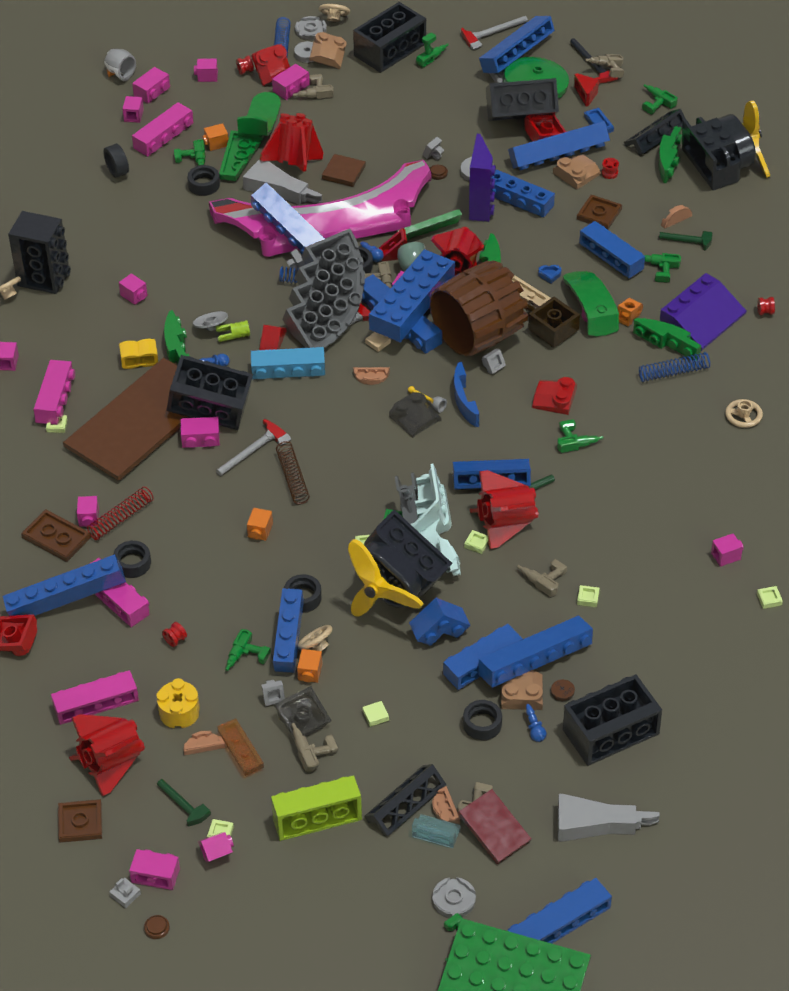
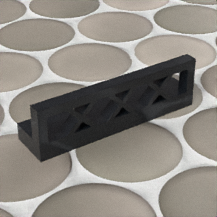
[624,109,685,155]
[364,764,447,836]

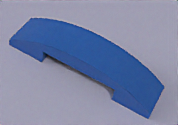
[454,362,479,427]

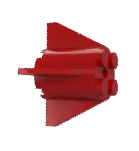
[260,113,324,172]
[431,227,484,275]
[470,470,539,549]
[69,714,145,796]

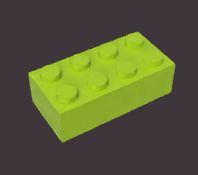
[271,775,362,841]

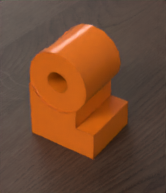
[617,298,643,327]

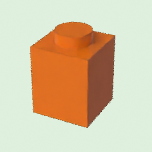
[202,123,229,151]
[247,508,273,541]
[297,649,322,683]

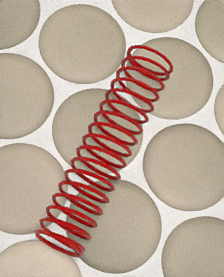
[87,486,154,540]

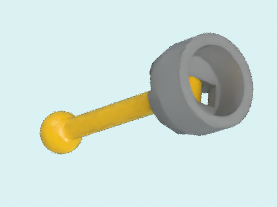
[408,386,447,413]

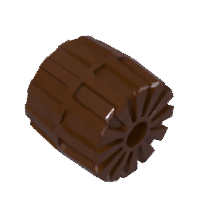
[429,260,529,357]

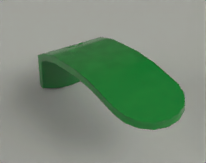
[237,92,281,136]
[563,271,619,336]

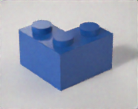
[409,598,471,646]

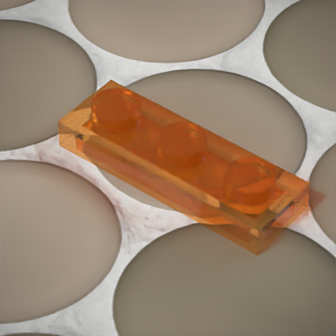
[217,718,264,776]

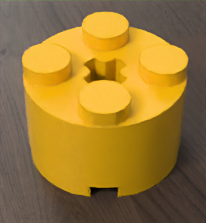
[157,678,200,728]

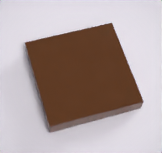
[322,154,366,187]
[577,195,622,230]
[58,799,102,843]

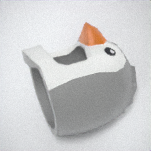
[104,49,136,81]

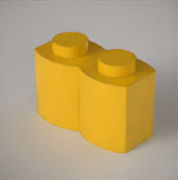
[119,339,158,369]

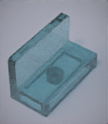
[412,814,461,848]

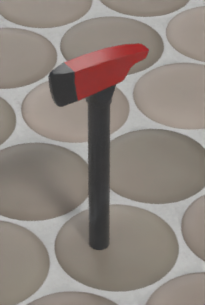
[570,38,622,83]

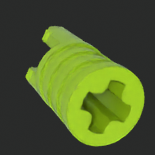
[215,320,250,342]

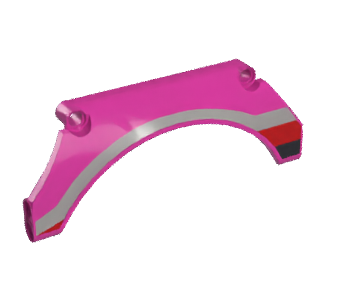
[209,160,431,257]

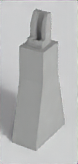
[243,159,322,205]
[558,794,660,842]

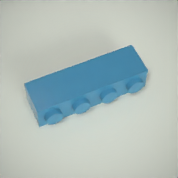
[251,347,325,379]

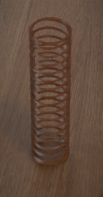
[276,441,310,504]

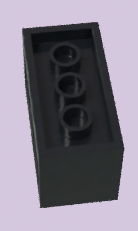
[353,2,426,73]
[486,78,559,121]
[8,211,71,294]
[166,355,253,430]
[563,674,662,766]

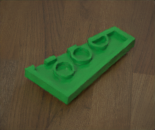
[219,130,264,181]

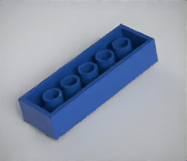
[369,249,455,342]

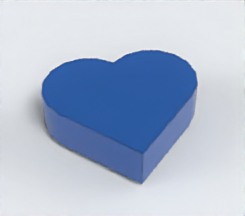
[538,265,561,284]

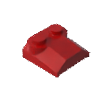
[251,44,290,86]
[524,114,566,141]
[532,377,577,415]
[0,614,37,656]

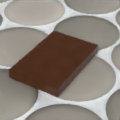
[21,509,91,562]

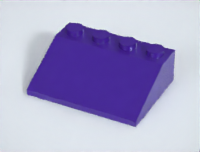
[469,133,496,222]
[660,273,746,351]

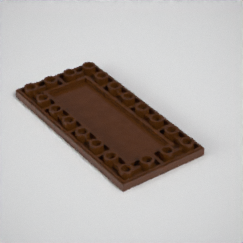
[63,358,191,481]

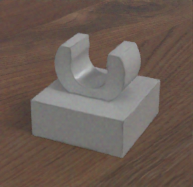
[422,137,444,160]
[287,249,305,272]
[481,349,506,374]
[261,680,285,706]
[109,878,141,908]

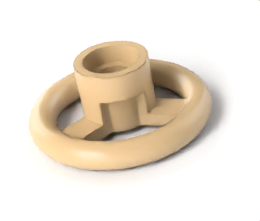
[319,4,350,22]
[0,277,21,300]
[725,399,763,428]
[297,625,332,651]

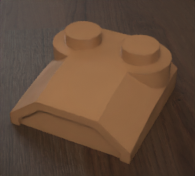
[309,32,347,69]
[553,154,601,189]
[501,670,543,710]

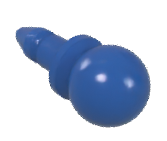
[360,242,384,262]
[199,353,230,366]
[526,704,547,742]

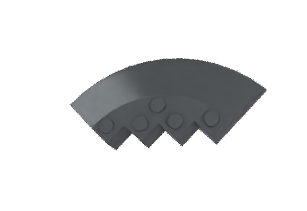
[282,229,365,348]

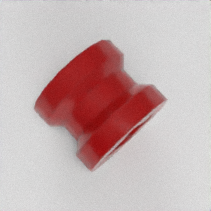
[236,56,254,75]
[602,158,619,179]
[757,297,775,315]
[162,622,187,647]

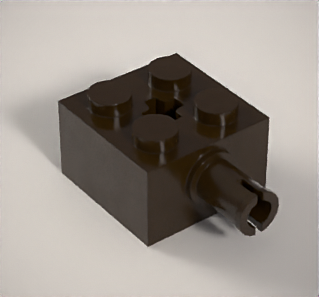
[524,296,580,347]

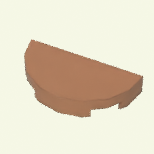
[661,205,692,229]
[353,367,390,385]
[184,731,225,756]
[432,786,460,825]

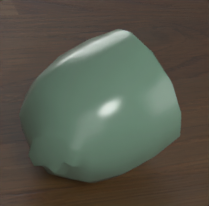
[398,242,426,272]

